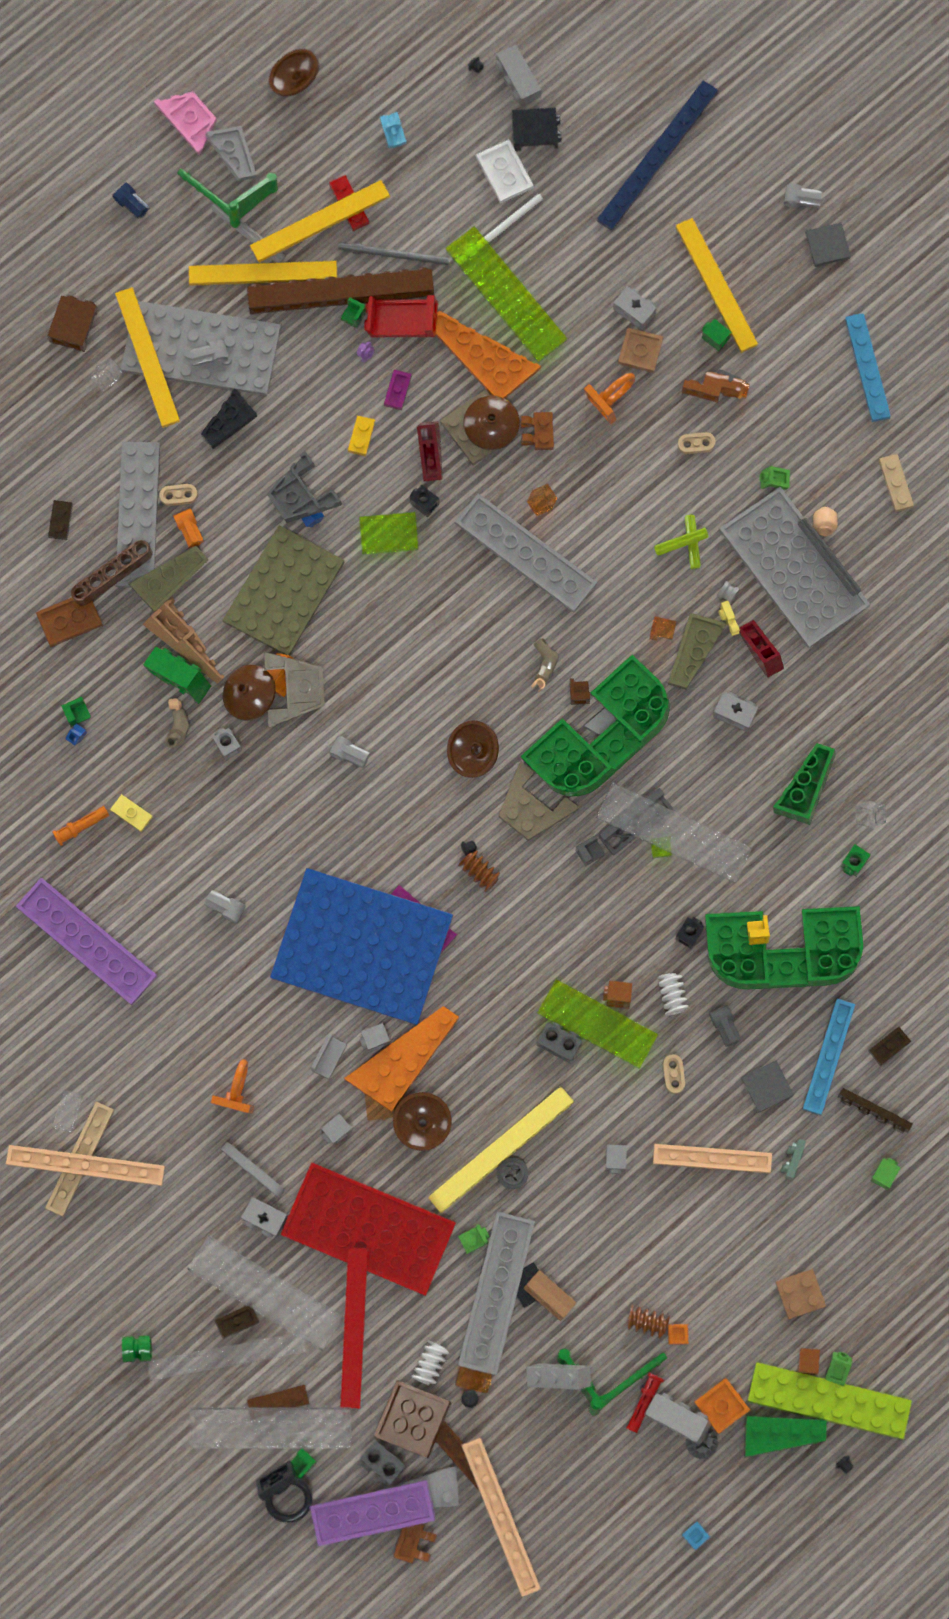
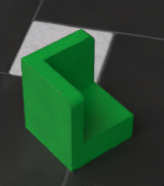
[341,297,366,328]
[61,697,91,727]
[291,1448,317,1480]

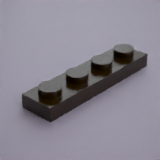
[838,1088,913,1134]

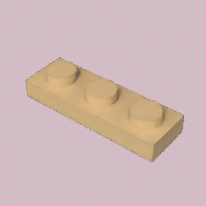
[879,454,914,512]

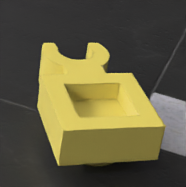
[718,601,740,636]

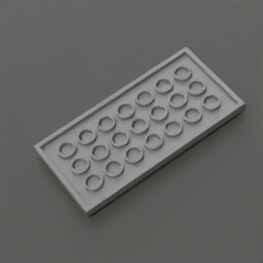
[121,301,281,396]
[719,487,870,649]

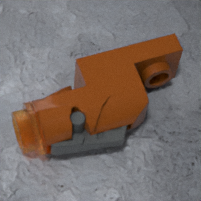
[682,369,750,403]

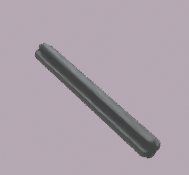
[798,518,861,596]

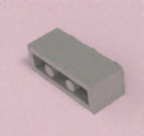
[495,45,541,107]
[527,1363,591,1390]
[645,1393,711,1445]

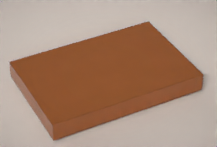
[36,592,103,648]

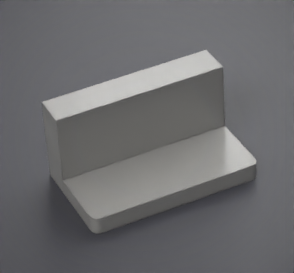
[311,1033,347,1080]

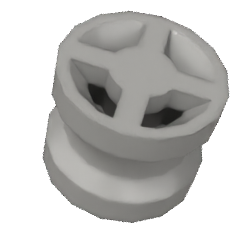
[717,581,740,605]

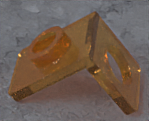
[455,1366,492,1393]

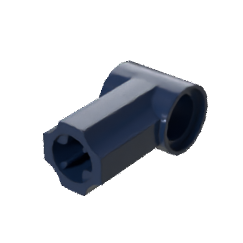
[112,182,149,219]

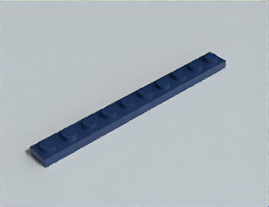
[597,80,718,231]

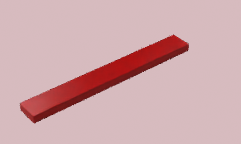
[340,1248,368,1409]

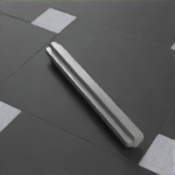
[211,204,285,263]

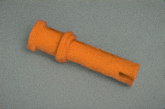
[52,805,109,846]

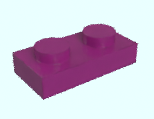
[384,370,412,411]

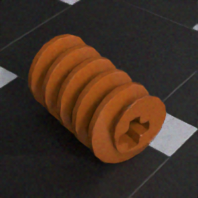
[458,850,500,892]
[627,1305,670,1339]

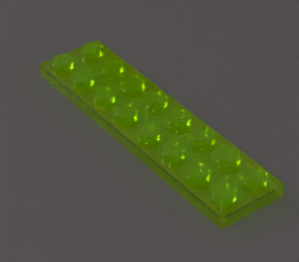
[445,226,568,363]

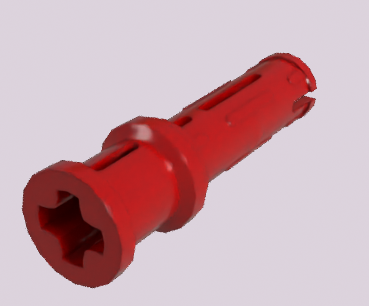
[626,1373,665,1434]

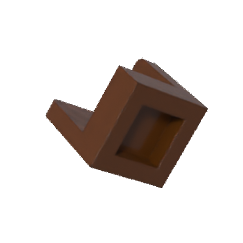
[569,678,590,705]

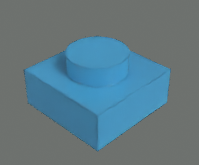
[682,1522,710,1550]

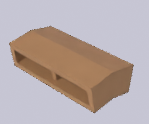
[523,1270,576,1321]

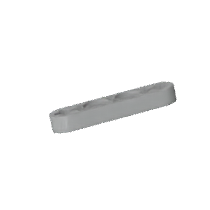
[221,1142,285,1198]

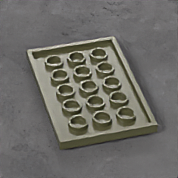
[223,525,345,655]

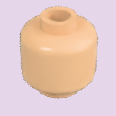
[813,507,838,536]

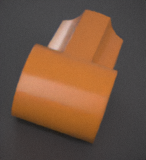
[173,508,204,548]

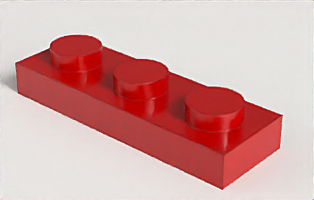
[329,175,369,231]

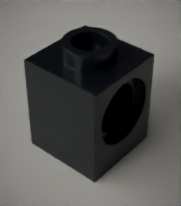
[410,485,440,518]
[675,917,704,950]

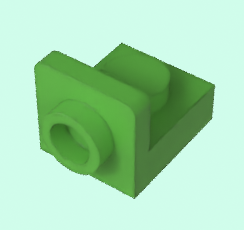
[759,466,790,490]
[458,1225,490,1254]
[825,1352,852,1386]

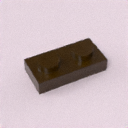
[48,500,73,540]
[868,1027,911,1066]
[214,1304,259,1339]

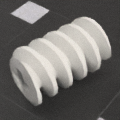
[658,973,688,1016]
[411,1340,449,1385]

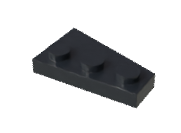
[201,388,258,449]

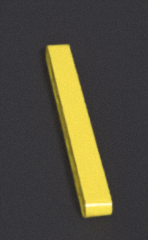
[428,1087,574,1213]

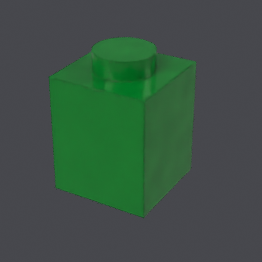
[702,318,732,352]

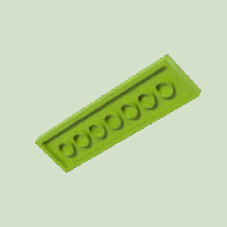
[747,1362,912,1440]

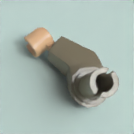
[531,638,558,692]
[165,698,189,748]

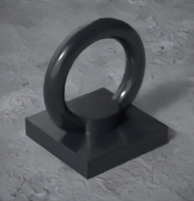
[256,1460,313,1523]

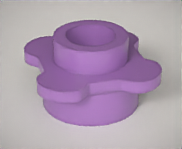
[357,342,374,363]

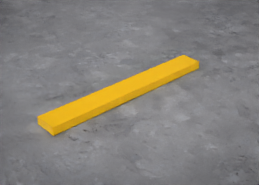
[250,180,390,263]
[676,218,758,353]
[189,261,337,286]
[115,287,180,428]

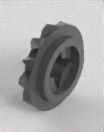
[497,1158,528,1190]
[686,1429,718,1459]

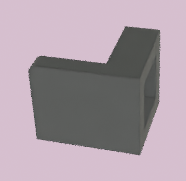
[575,835,605,867]

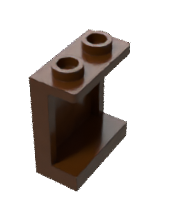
[47,295,98,352]

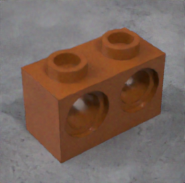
[603,980,633,1009]

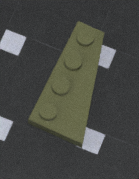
[128,546,209,612]
[668,613,727,690]

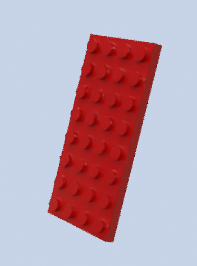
[280,1162,456,1296]

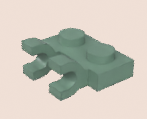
[780,1139,806,1181]

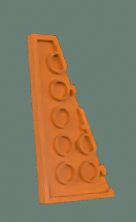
[436,310,541,399]
[344,1006,459,1112]

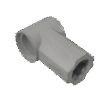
[784,184,822,208]
[189,340,229,367]
[329,736,370,768]
[204,890,246,923]

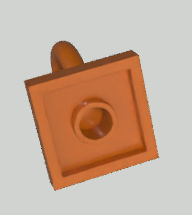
[584,373,635,424]
[211,1059,254,1113]

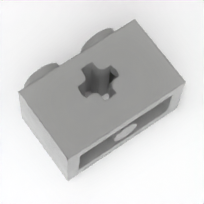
[613,286,657,331]
[713,692,758,732]
[241,1197,288,1238]

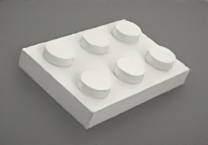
[476,140,534,204]

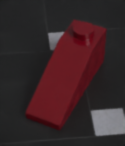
[417,421,442,482]
[739,620,784,678]

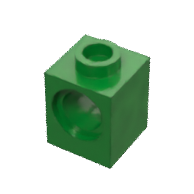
[840,844,871,877]

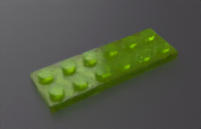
[537,979,658,1069]

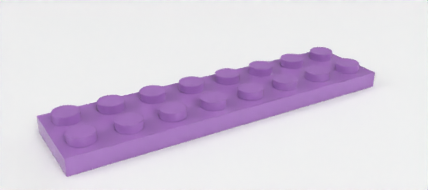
[16,878,158,1005]

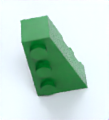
[143,647,211,704]

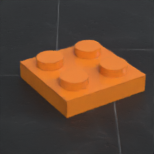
[694,1378,750,1434]

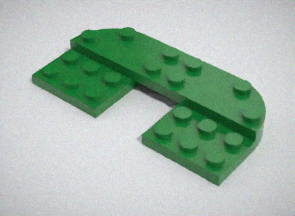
[520,655,670,797]
[705,906,863,990]

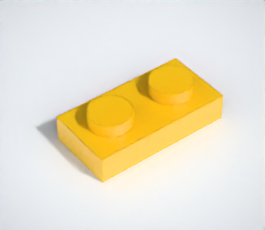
[348,415,375,456]

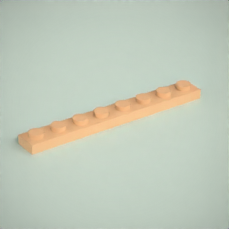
[6,1145,165,1186]
[461,1438,541,1597]

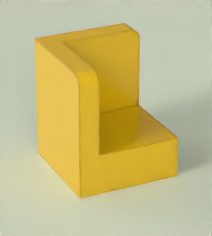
[747,915,770,945]

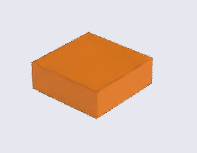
[668,1324,688,1345]

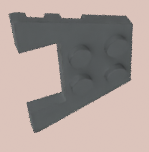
[267,452,342,523]

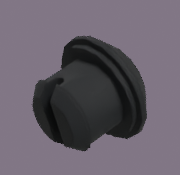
[468,57,484,73]
[461,840,477,856]
[461,1390,479,1408]
[836,1456,853,1473]

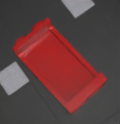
[364,295,438,338]

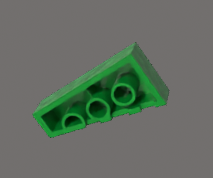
[773,743,836,825]
[744,1416,827,1458]

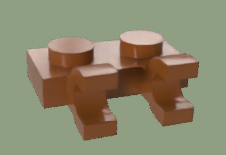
[520,412,554,450]
[393,1524,437,1564]

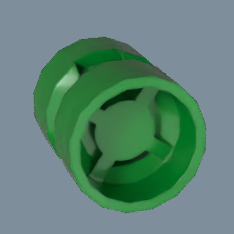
[122,1335,152,1363]

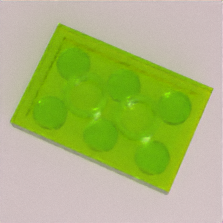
[359,512,419,555]

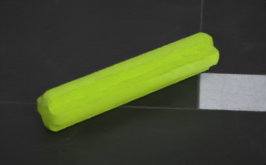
[685,515,701,569]
[654,528,709,556]

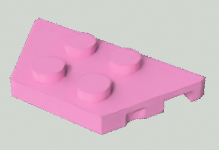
[154,92,216,155]

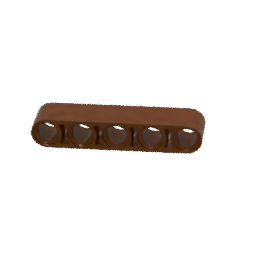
[71,540,153,606]

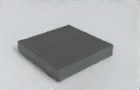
[805,223,851,267]
[741,1061,794,1113]

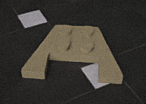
[264,652,325,727]
[499,761,579,841]

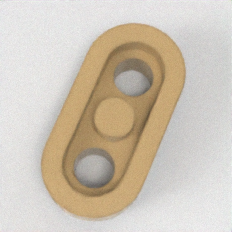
[678,432,715,454]
[160,484,198,506]
[663,1055,685,1094]

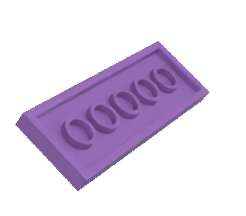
[310,1480,436,1546]

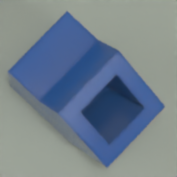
[301,512,324,528]
[65,723,87,746]

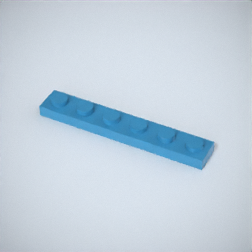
[845,313,891,422]
[802,999,856,1116]

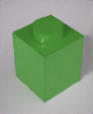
[870,1158,900,1191]

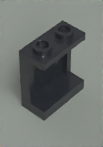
[512,107,562,151]

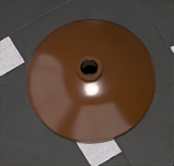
[269,49,319,97]
[464,396,520,450]
[222,665,276,721]
[447,720,499,778]
[393,1092,452,1151]

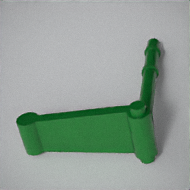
[177,168,278,228]
[557,1348,667,1416]

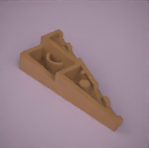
[142,597,224,684]

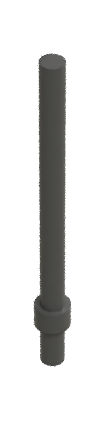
[338,242,449,266]

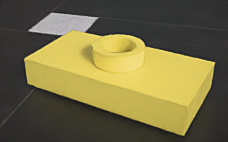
[110,794,153,832]

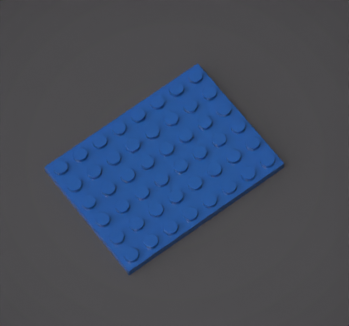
[270,868,453,1025]

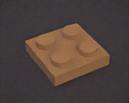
[618,328,663,373]
[775,1269,826,1320]

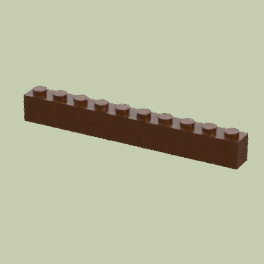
[247,267,434,314]

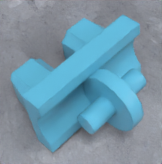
[380,112,406,148]

